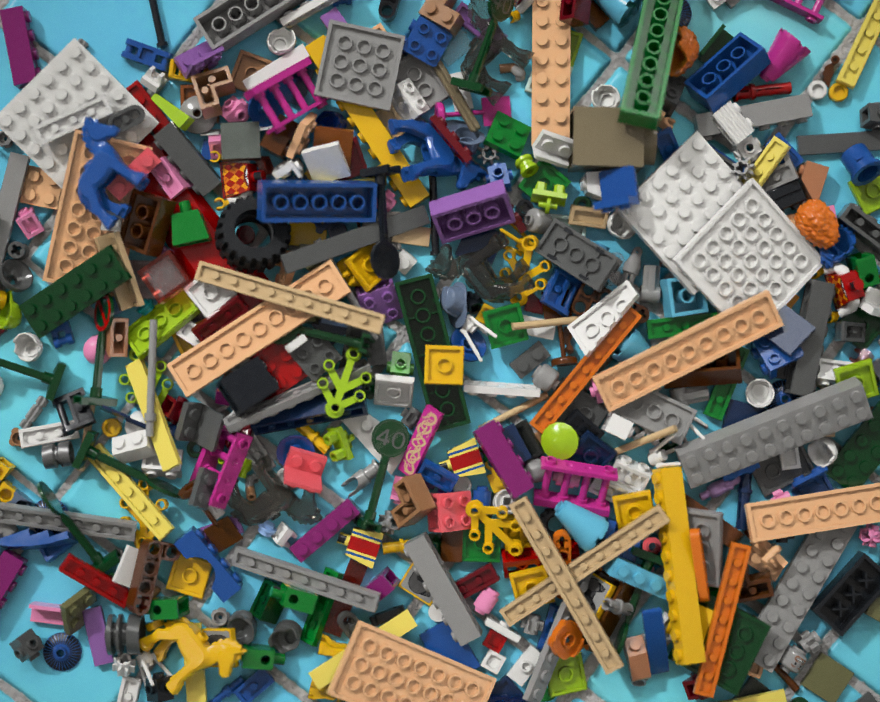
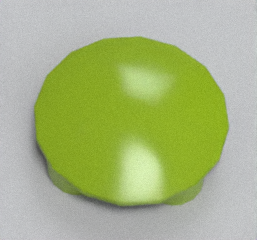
[541,422,580,460]

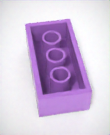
[429,179,516,244]

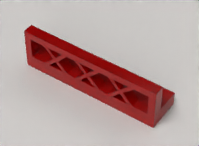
[501,539,580,578]

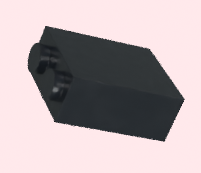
[216,356,280,417]

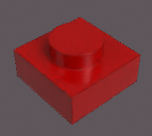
[482,628,508,654]

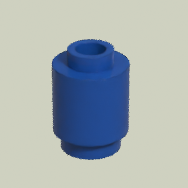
[472,486,492,512]

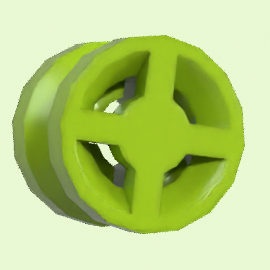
[515,154,539,178]

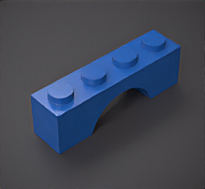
[174,526,243,603]

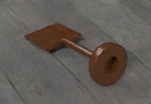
[541,289,578,367]
[178,479,243,553]

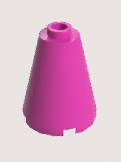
[759,28,811,83]

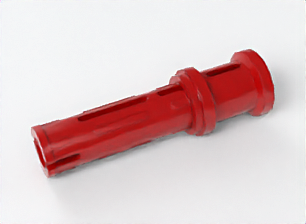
[732,82,792,102]

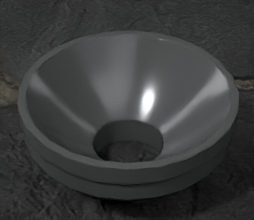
[0,259,33,292]

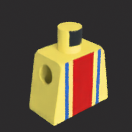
[438,437,486,477]
[337,527,384,569]

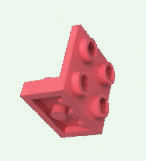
[284,446,328,493]
[427,490,471,533]

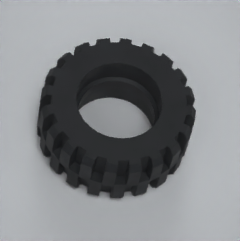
[215,196,291,274]

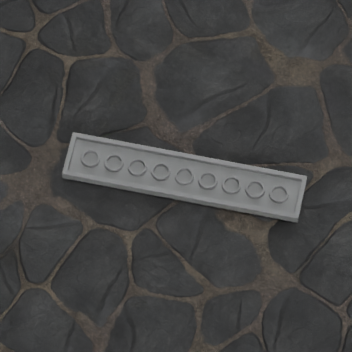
[754,488,858,673]

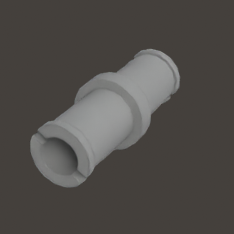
[601,598,634,616]

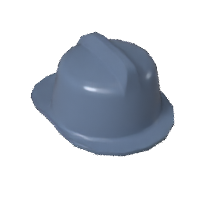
[446,120,485,156]
[440,282,467,328]

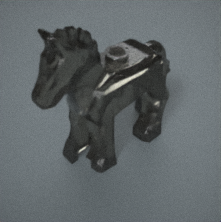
[460,0,535,106]
[425,232,535,303]
[228,453,323,527]

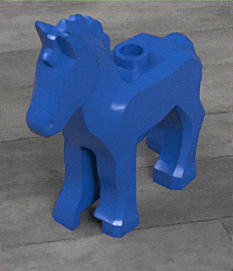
[77,116,150,231]
[387,119,487,191]

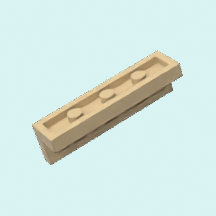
[94,231,145,311]

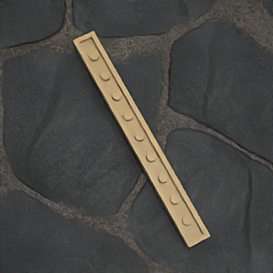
[194,261,386,335]
[509,495,624,675]
[499,504,670,627]

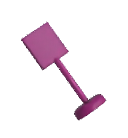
[434,96,511,127]

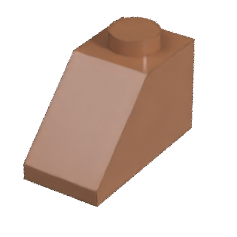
[797,160,829,200]
[105,317,129,357]
[623,634,651,682]

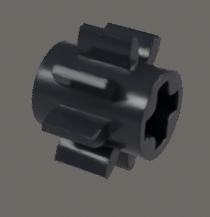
[467,291,484,314]

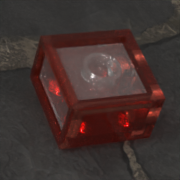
[137,250,193,304]

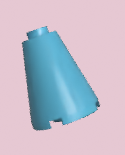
[596,0,643,28]
[610,327,651,362]
[554,500,609,551]

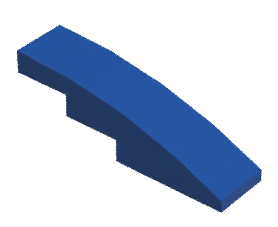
[0,529,77,550]
[642,607,669,675]

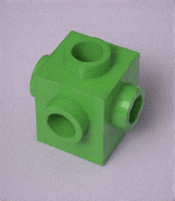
[386,351,414,377]

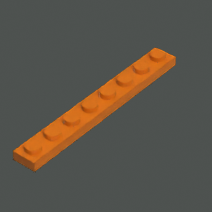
[529,307,642,434]
[693,541,751,698]

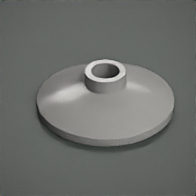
[180,96,218,134]

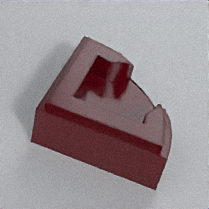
[524,293,543,315]

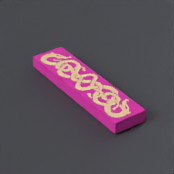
[398,404,444,476]

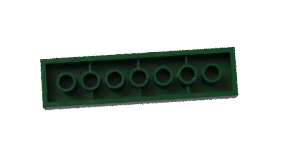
[395,273,471,432]

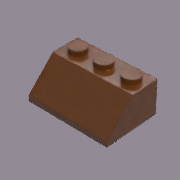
[120,188,177,257]

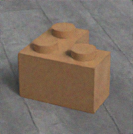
[418,0,465,38]
[191,65,236,120]
[390,473,437,528]

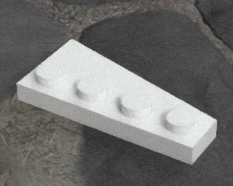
[567,280,640,358]
[341,414,410,475]

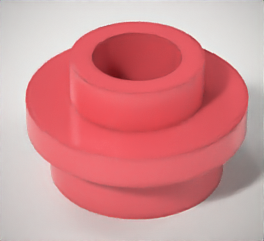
[642,537,661,554]

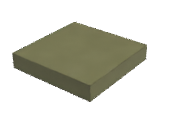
[800,652,854,702]

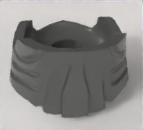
[227,610,257,645]
[268,619,302,654]

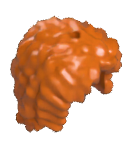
[669,25,699,77]
[794,199,840,250]

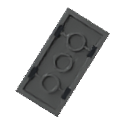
[534,218,622,294]

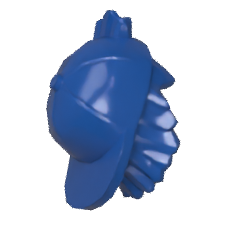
[818,225,857,269]

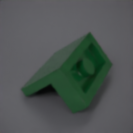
[697,24,734,64]
[249,578,284,624]

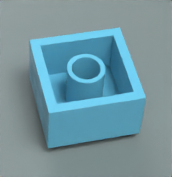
[659,278,709,318]

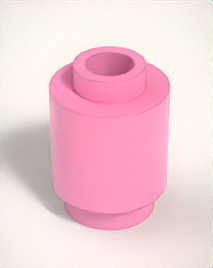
[552,471,581,489]
[473,586,500,616]

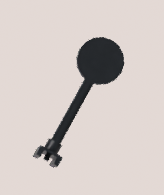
[360,164,401,280]

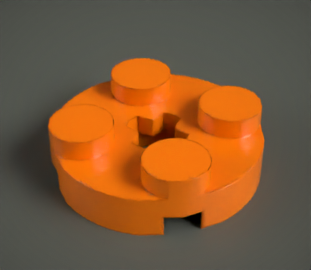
[548,619,585,660]

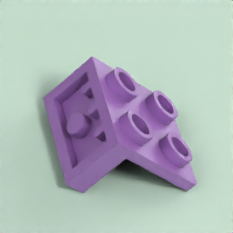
[174,41,225,79]
[355,278,403,323]

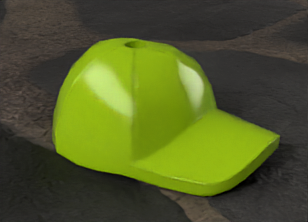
[0,290,22,330]

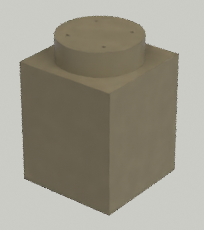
[568,106,657,174]

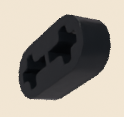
[369,605,405,626]

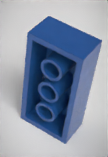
[683,32,771,114]

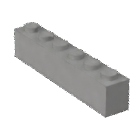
[692,93,813,141]
[403,531,483,647]

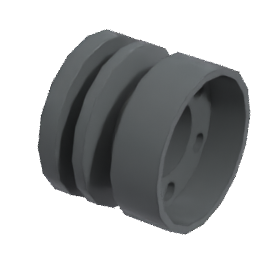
[105,614,146,655]

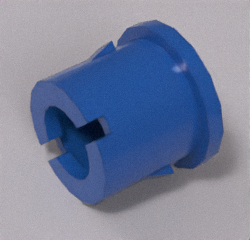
[841,143,880,186]

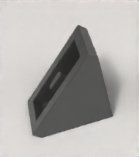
[834,321,866,342]

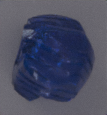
[313,111,347,135]

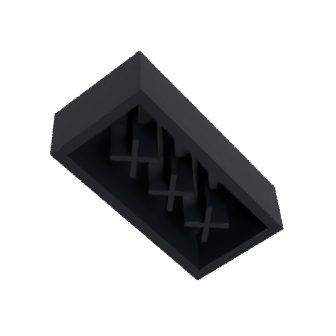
[810,551,880,636]

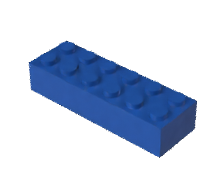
[257,180,377,222]

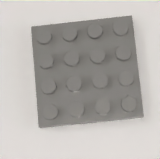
[314,19,405,112]

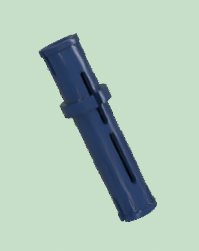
[735,472,753,530]

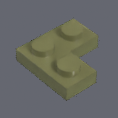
[60,586,97,636]

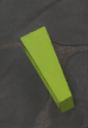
[151,93,195,131]

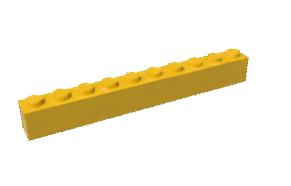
[305,34,430,209]
[651,466,706,665]

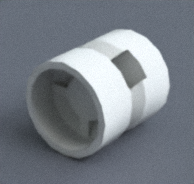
[492,489,519,514]

